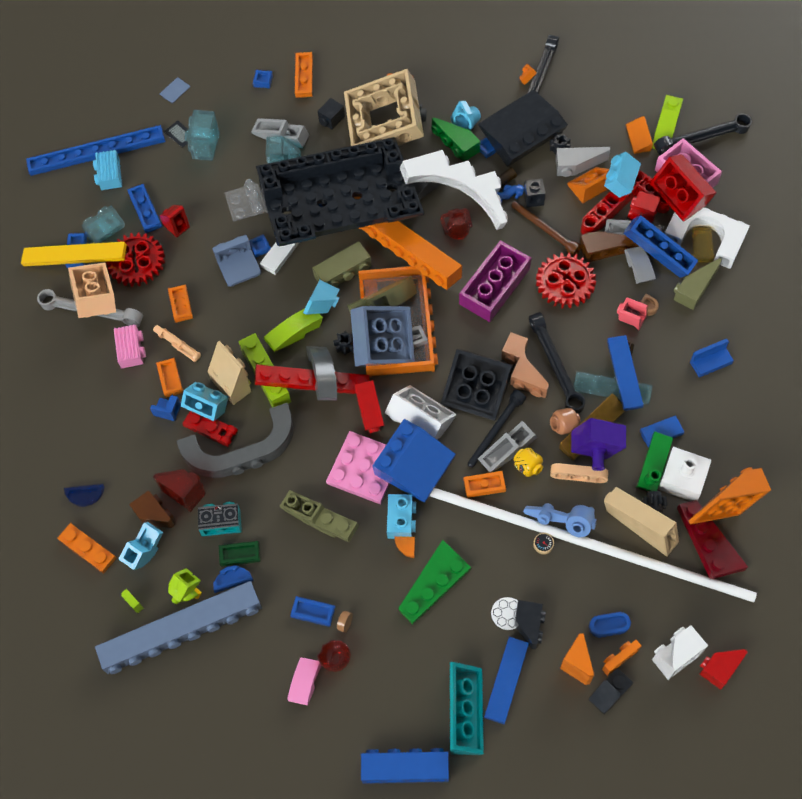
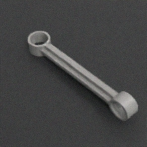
[37,289,143,327]

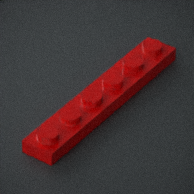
[255,364,370,394]

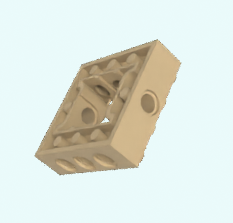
[344,69,424,146]

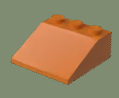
[689,467,771,524]

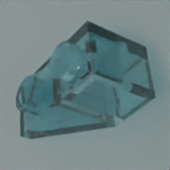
[266,137,301,163]

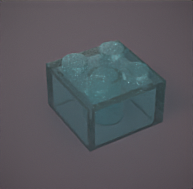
[185,109,220,161]

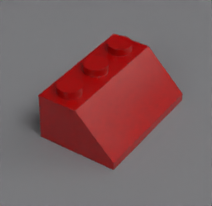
[650,154,717,222]

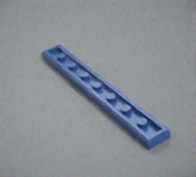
[26,125,165,176]

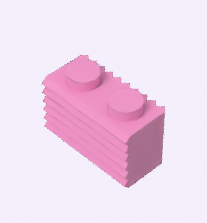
[114,325,146,369]

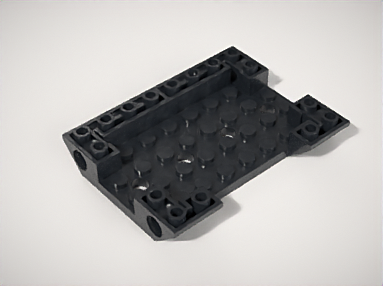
[256,137,424,247]

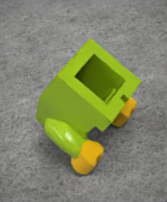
[168,568,202,604]

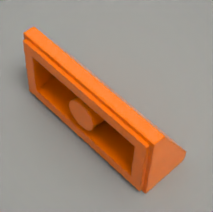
[626,116,653,154]

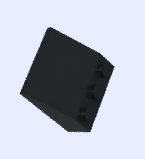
[440,349,514,421]

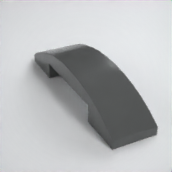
[306,346,337,401]

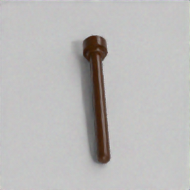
[511,201,582,257]

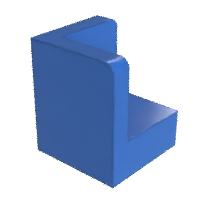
[150,395,181,421]

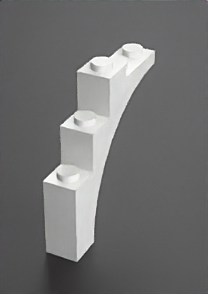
[400,150,508,230]

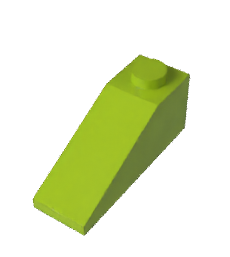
[652,95,683,150]

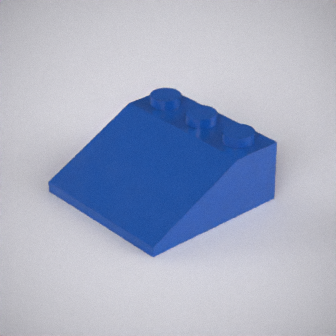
[372,419,456,503]

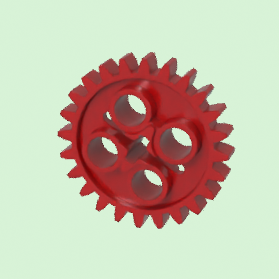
[105,232,165,287]
[536,253,596,308]

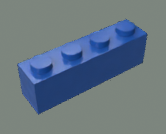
[623,215,698,278]
[361,748,449,783]

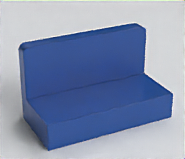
[690,339,734,378]

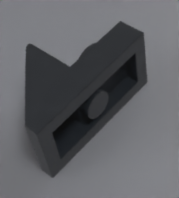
[588,668,633,714]

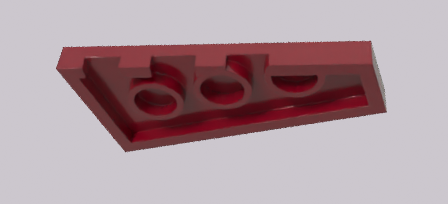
[677,500,748,579]

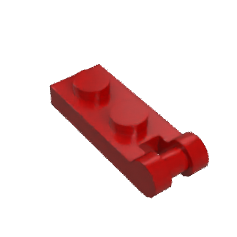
[182,411,238,447]

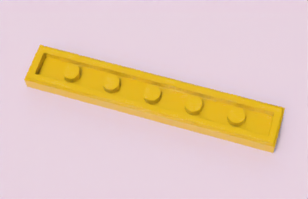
[21,242,127,266]

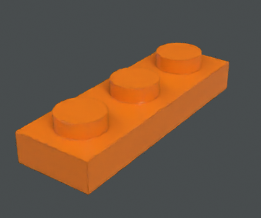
[295,52,313,97]
[57,523,117,574]

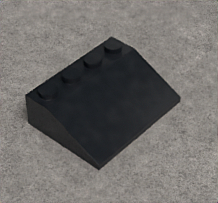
[478,89,568,167]

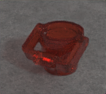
[440,208,473,239]

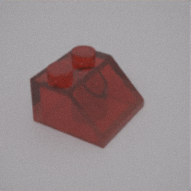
[153,469,206,512]

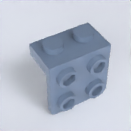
[212,235,261,287]

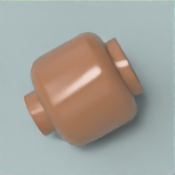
[550,408,580,435]

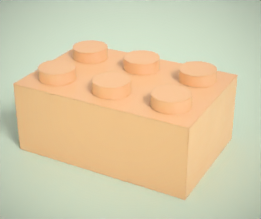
[68,263,116,318]

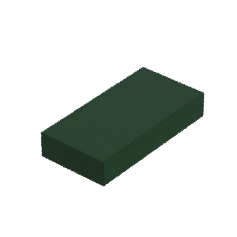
[219,541,261,566]

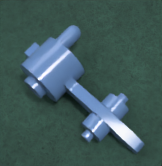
[524,503,597,537]

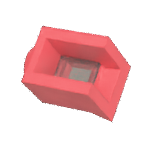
[617,297,648,330]

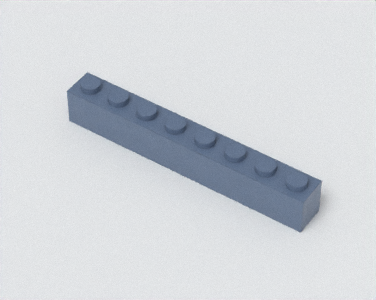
[95,581,262,674]

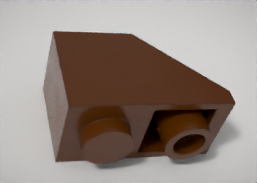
[129,490,175,528]

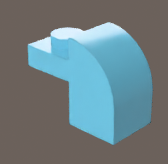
[119,522,163,570]

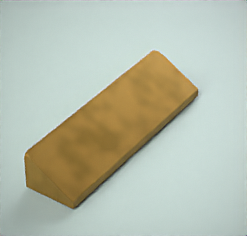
[559,393,625,461]

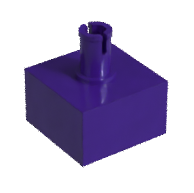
[571,418,626,471]

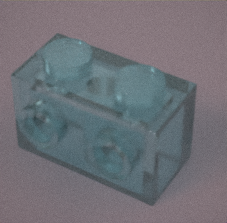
[82,205,125,244]

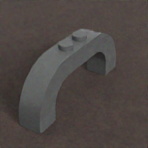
[176,403,293,478]

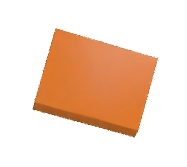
[567,167,609,204]
[560,633,594,685]

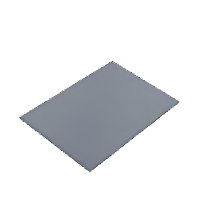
[159,77,191,103]

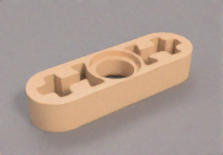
[550,463,608,483]

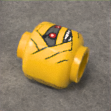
[513,448,543,477]

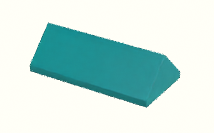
[450,662,484,755]

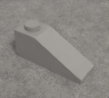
[555,147,610,177]

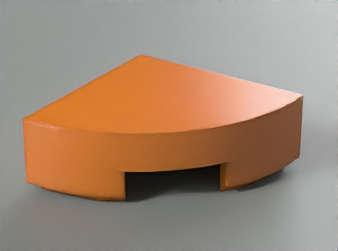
[520,64,537,85]
[395,536,415,558]

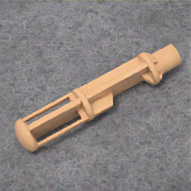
[153,325,201,362]

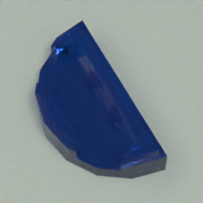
[64,484,104,507]

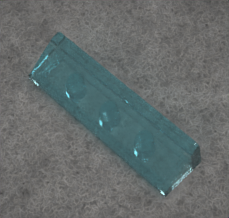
[574,371,653,404]

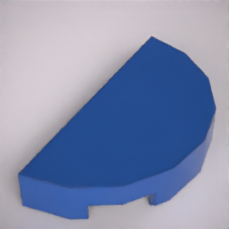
[213,566,254,593]

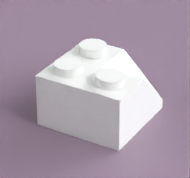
[652,625,708,680]

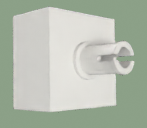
[658,447,711,501]

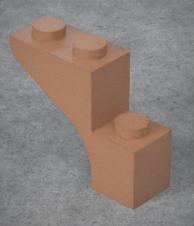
[501,332,549,398]

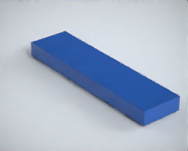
[607,335,644,411]
[484,637,529,725]

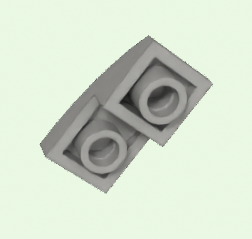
[625,246,656,284]

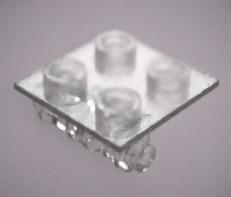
[224,179,267,222]

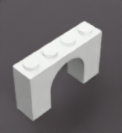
[665,207,750,269]

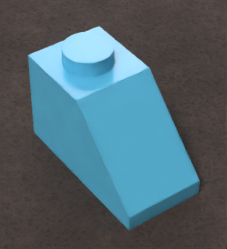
[303,280,340,315]

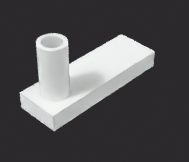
[260,242,300,275]

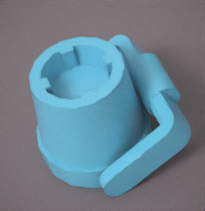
[451,101,481,131]

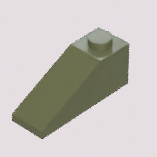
[673,258,722,310]

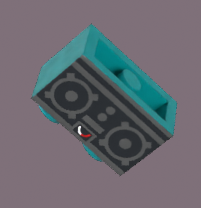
[198,502,242,536]

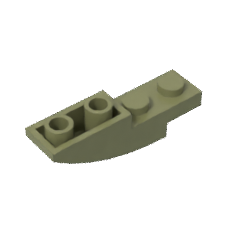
[347,276,418,314]
[279,490,359,542]

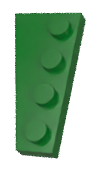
[398,540,471,625]

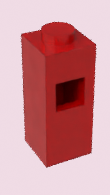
[354,380,384,433]

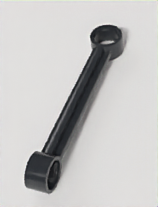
[527,34,559,93]
[654,113,752,156]
[528,312,585,414]

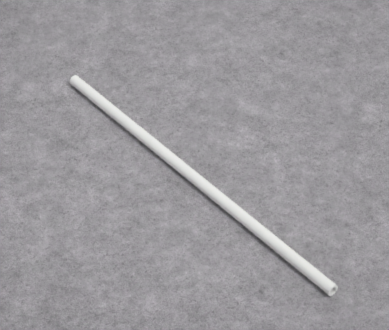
[430,488,757,602]

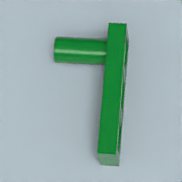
[636,431,673,492]

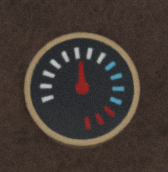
[533,533,554,554]

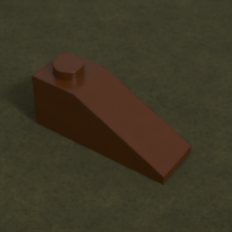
[580,231,639,263]

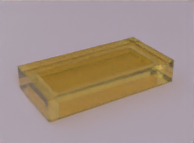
[692,227,714,262]

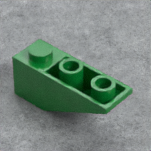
[431,117,480,162]

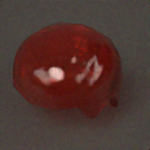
[317,640,351,672]

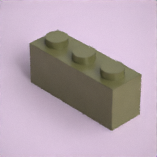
[312,241,372,288]

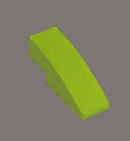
[264,308,323,352]

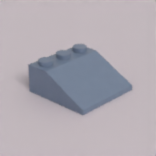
[350,306,415,367]

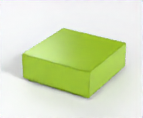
[121,589,144,613]

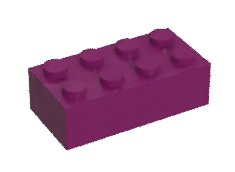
[459,240,531,322]

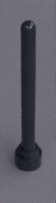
[467,390,527,468]

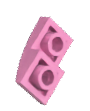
[288,657,321,705]

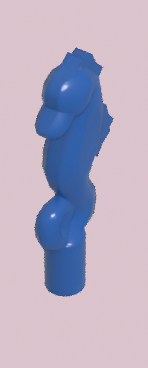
[497,184,524,203]

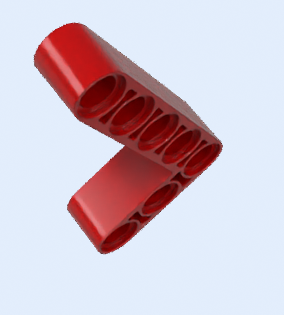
[581,170,670,235]

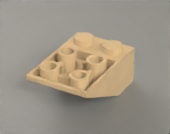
[208,341,251,405]

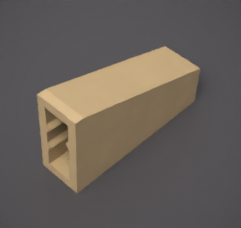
[604,487,679,557]

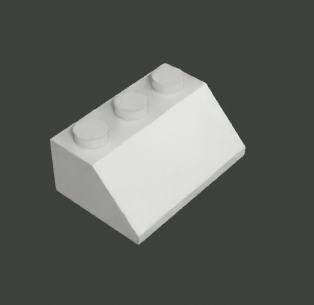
[385,385,457,440]

